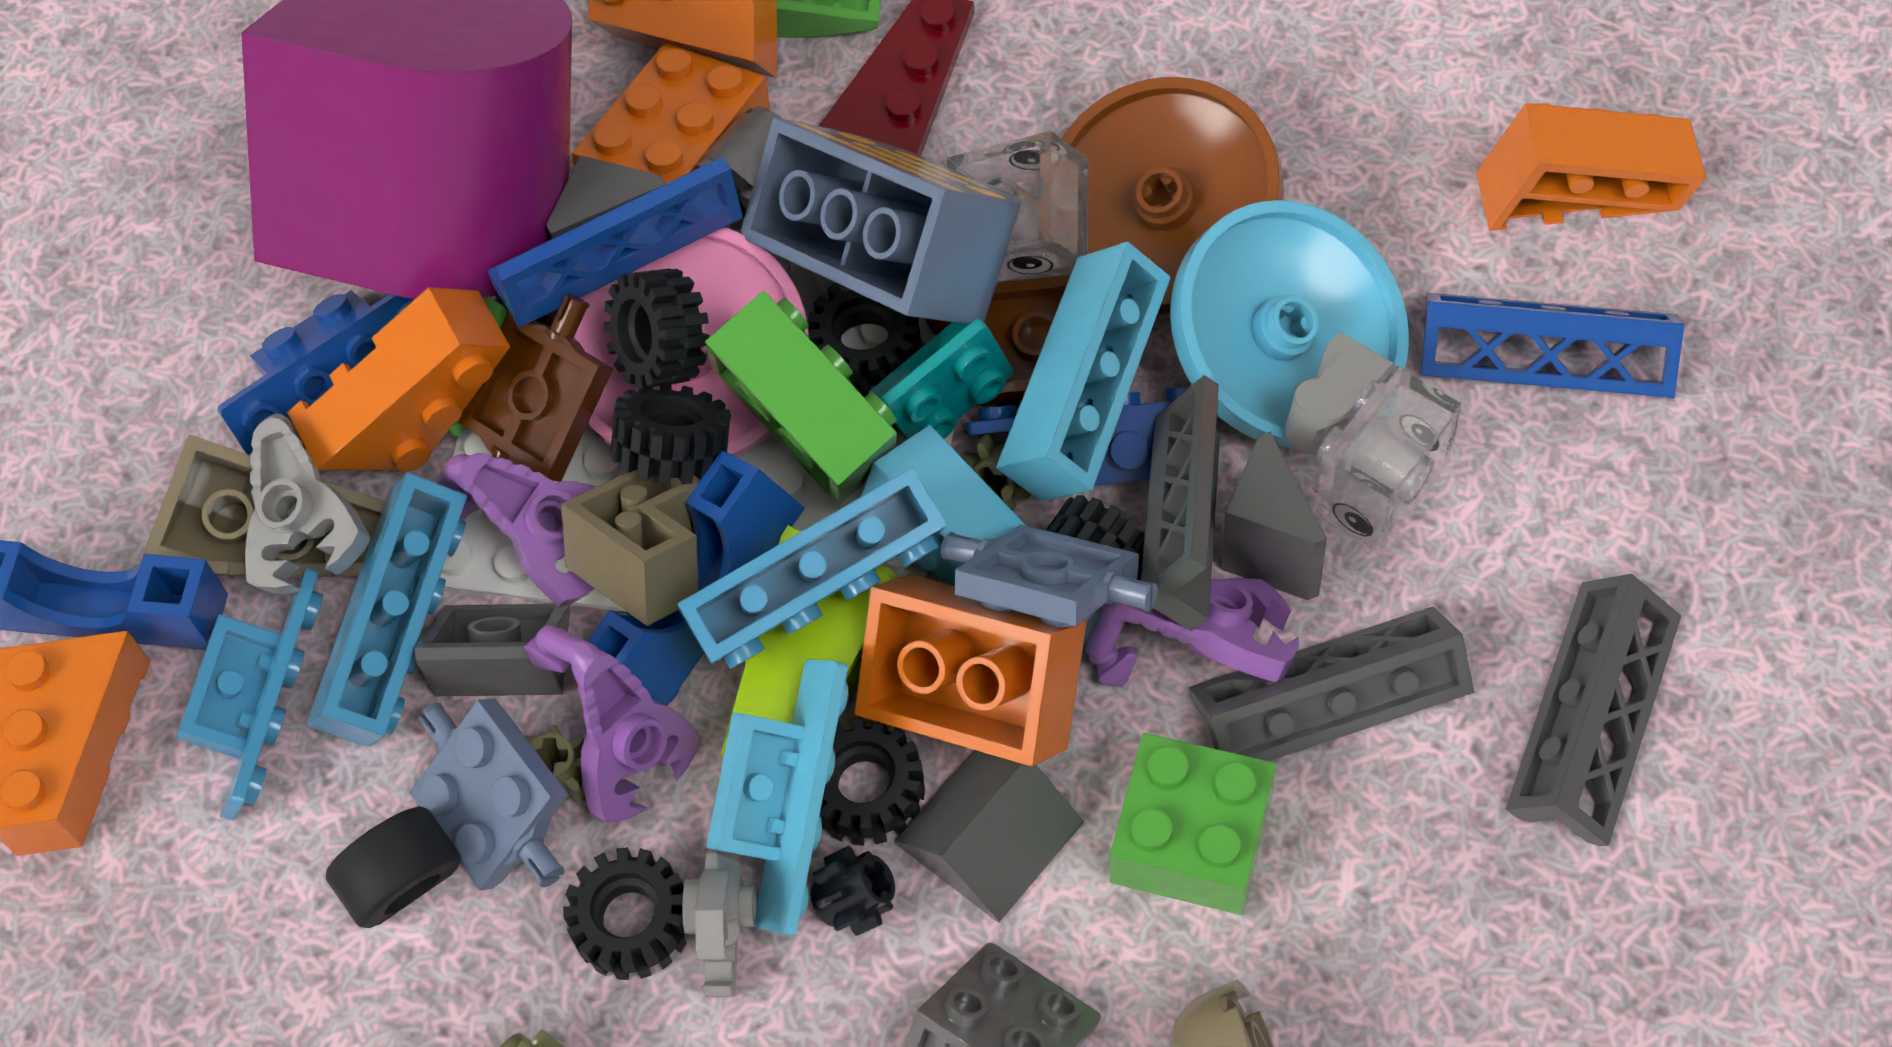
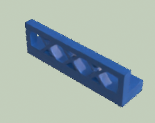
[488,157,743,328]
[1420,292,1685,398]

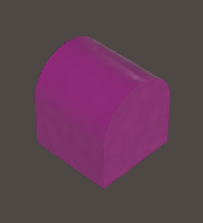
[241,0,572,299]

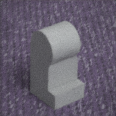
[1284,332,1393,455]

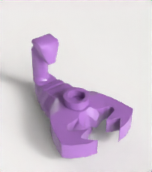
[436,453,597,607]
[1085,578,1299,687]
[523,625,701,822]

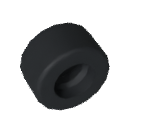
[326,806,461,928]

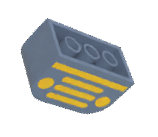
[740,117,1022,324]

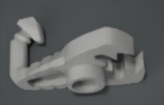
[245,413,371,594]
[682,838,821,998]

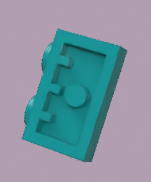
[868,318,1015,440]

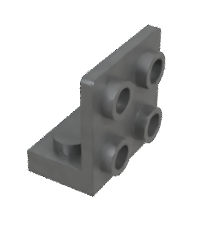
[904,942,1101,1047]

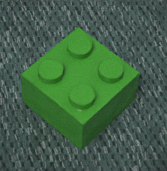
[1109,732,1276,916]

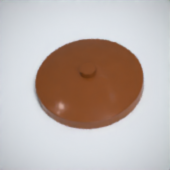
[1042,77,1284,313]

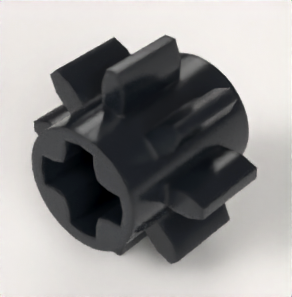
[810,845,895,936]

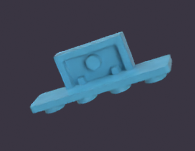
[175,567,323,820]

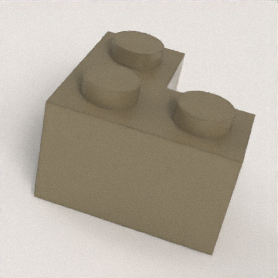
[561,470,700,626]

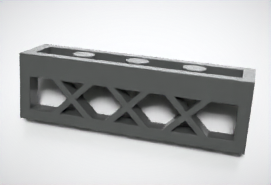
[1141,375,1220,631]
[1506,574,1681,846]
[1189,606,1475,761]

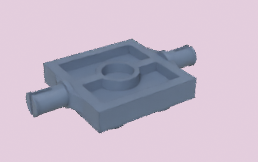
[941,525,1158,627]
[409,699,569,890]

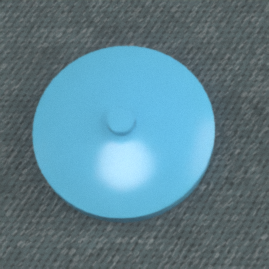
[1170,200,1409,448]

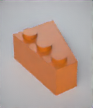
[588,0,777,78]
[1476,103,1706,231]
[287,287,510,472]
[0,631,151,856]

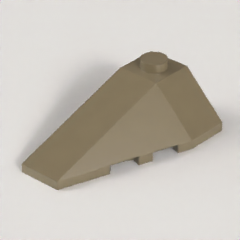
[144,434,385,577]

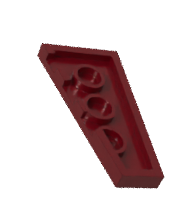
[819,0,975,156]

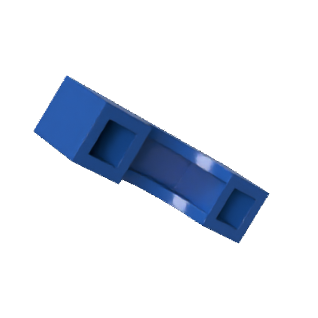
[587,450,805,706]
[0,540,228,650]

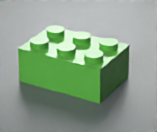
[705,290,897,506]

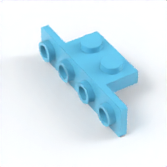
[706,659,848,936]

